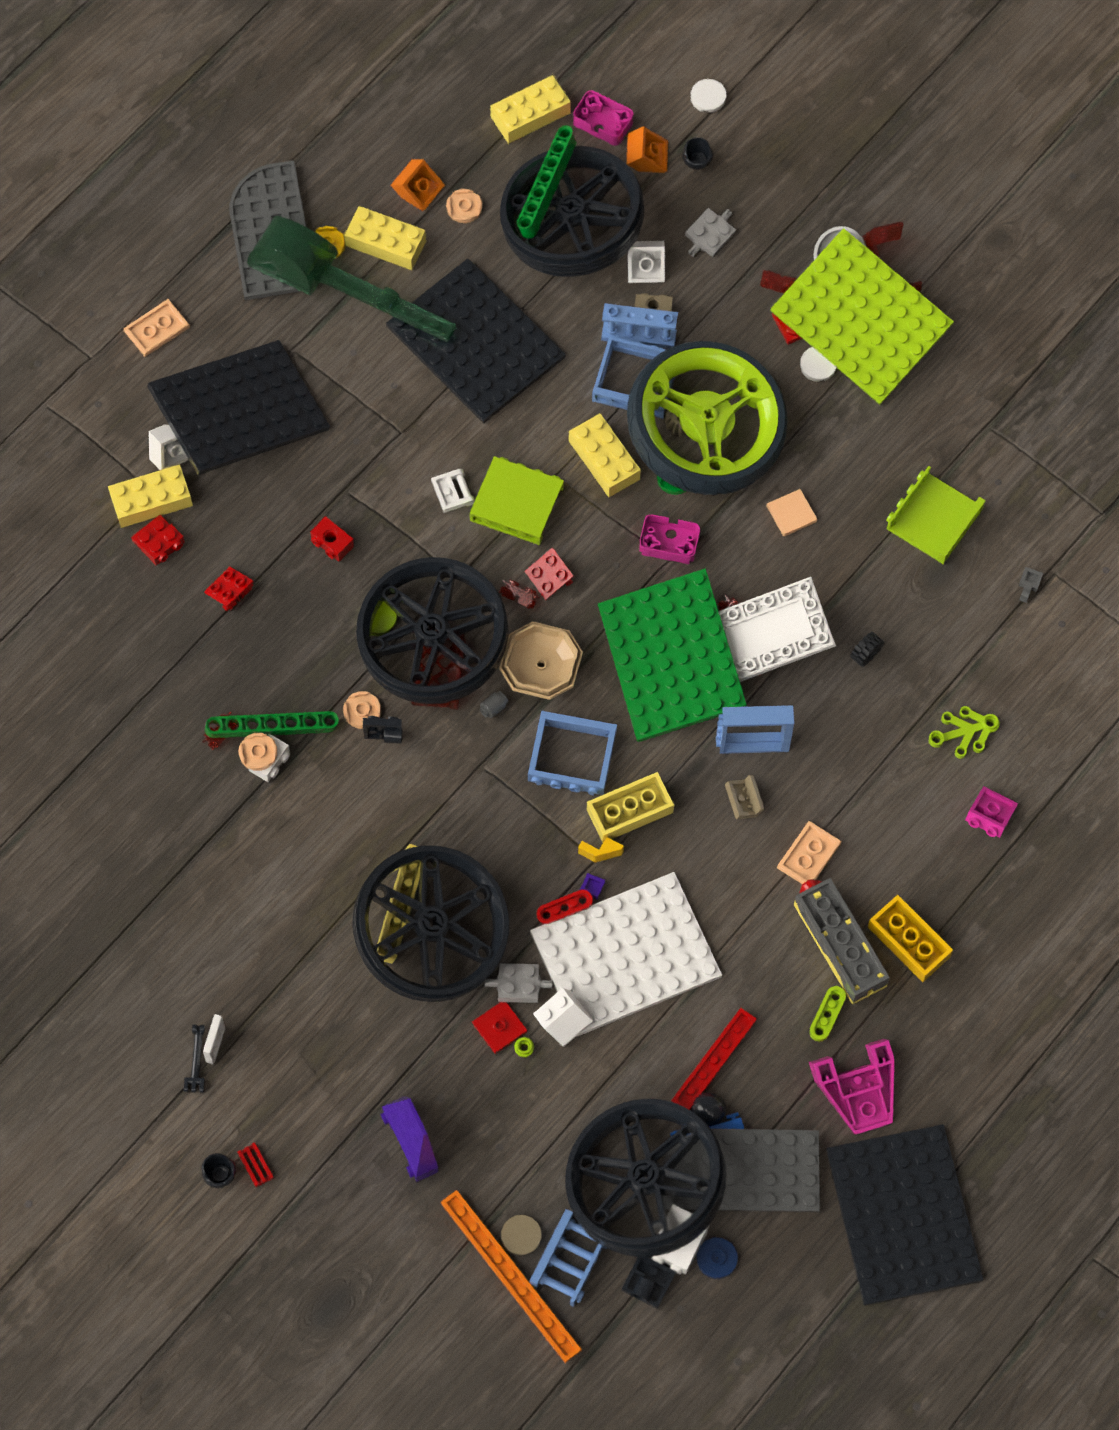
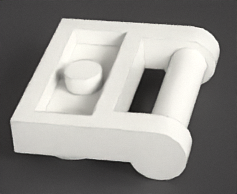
[431,469,475,513]

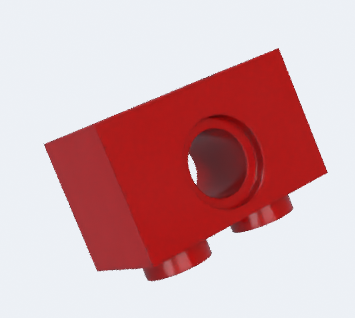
[310,516,354,562]

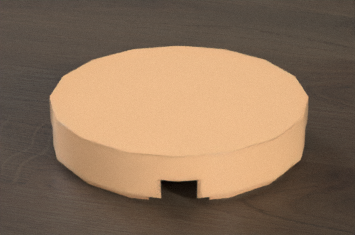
[446,189,482,223]
[343,691,381,729]
[239,733,277,771]

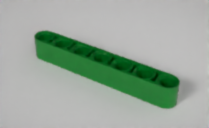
[517,125,577,239]
[205,711,339,738]

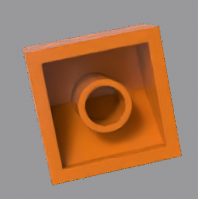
[626,126,668,173]
[391,159,445,211]

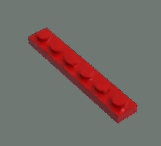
[671,1008,757,1110]

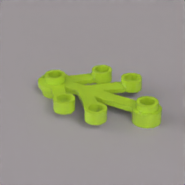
[928,706,1000,759]

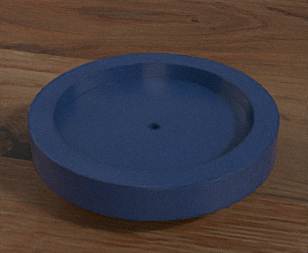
[697,1238,738,1279]

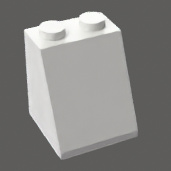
[652,1204,709,1275]

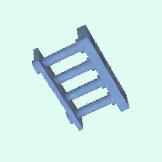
[601,303,678,349]
[530,1209,606,1307]

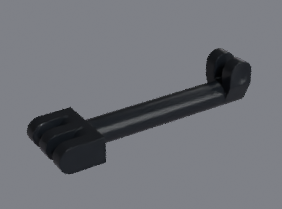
[183,1024,205,1093]

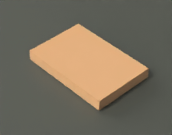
[123,299,190,357]
[777,821,842,884]

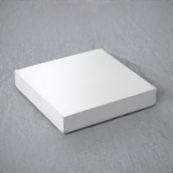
[203,1014,225,1064]

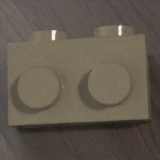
[725,775,764,819]

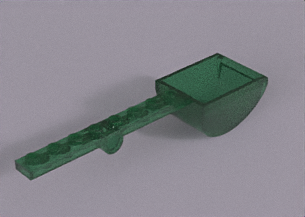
[247,216,456,342]

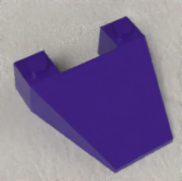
[380,1096,438,1182]

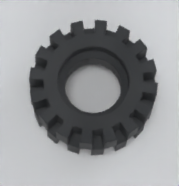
[850,631,885,667]

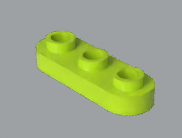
[809,986,846,1042]

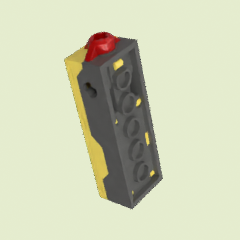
[794,878,890,1005]

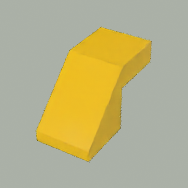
[578,837,624,862]

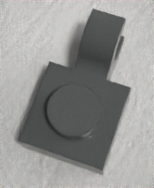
[1019,567,1043,603]

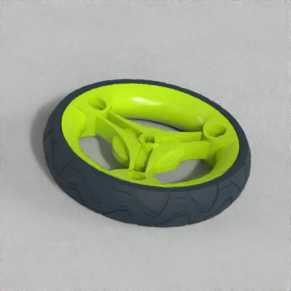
[627,341,787,495]

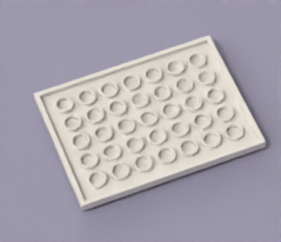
[530,872,722,1037]

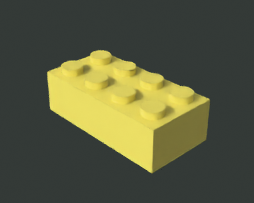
[491,75,571,144]
[344,206,426,270]
[569,414,641,497]
[108,464,193,528]
[587,772,674,843]

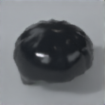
[682,137,713,170]
[692,1092,726,1127]
[201,1153,236,1189]

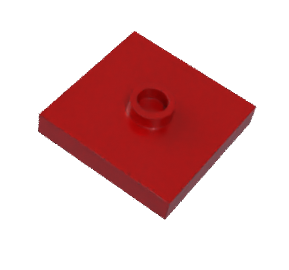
[472,1002,527,1054]

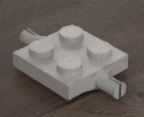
[685,208,736,257]
[485,963,552,1003]

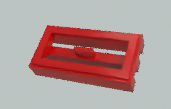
[237,1142,274,1188]

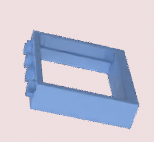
[592,336,675,419]
[716,706,794,754]
[528,711,617,796]

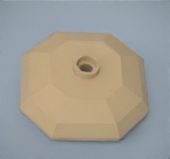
[499,621,583,700]

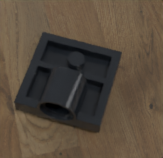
[363,716,403,744]
[621,1257,676,1309]

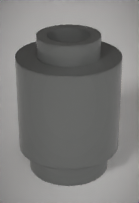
[480,691,509,718]

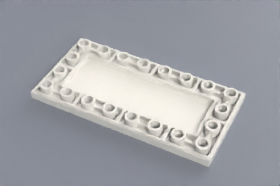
[719,577,836,682]

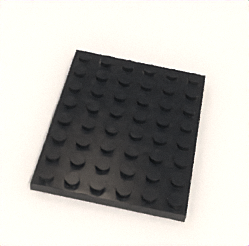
[386,258,566,424]
[147,340,330,475]
[826,1124,983,1306]

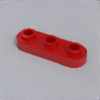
[537,890,593,925]

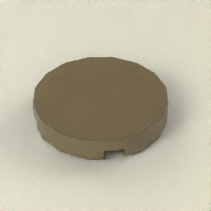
[501,1215,541,1256]

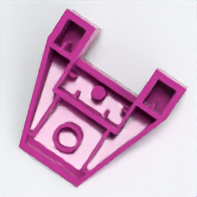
[809,1039,894,1135]

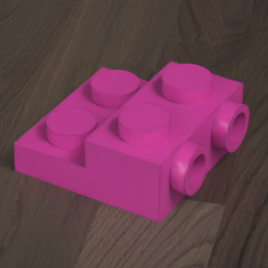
[965,786,1018,838]

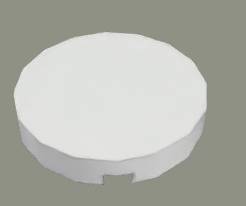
[691,79,726,113]
[800,347,836,382]

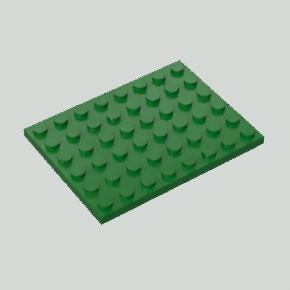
[597,569,748,742]

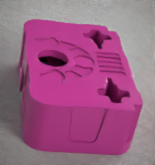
[574,90,633,146]
[639,514,700,564]

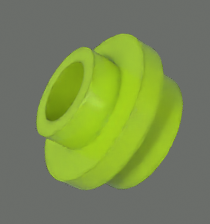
[514,1037,534,1057]

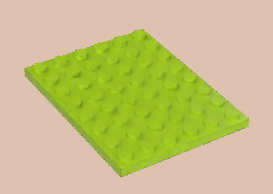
[770,228,954,405]

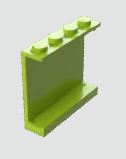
[470,456,564,545]
[886,466,985,564]

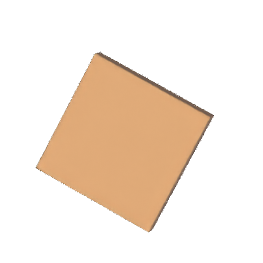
[767,489,817,537]

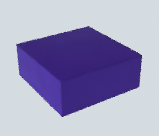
[580,873,605,900]

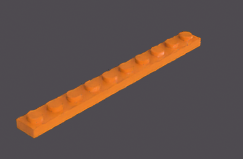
[441,1190,581,1364]

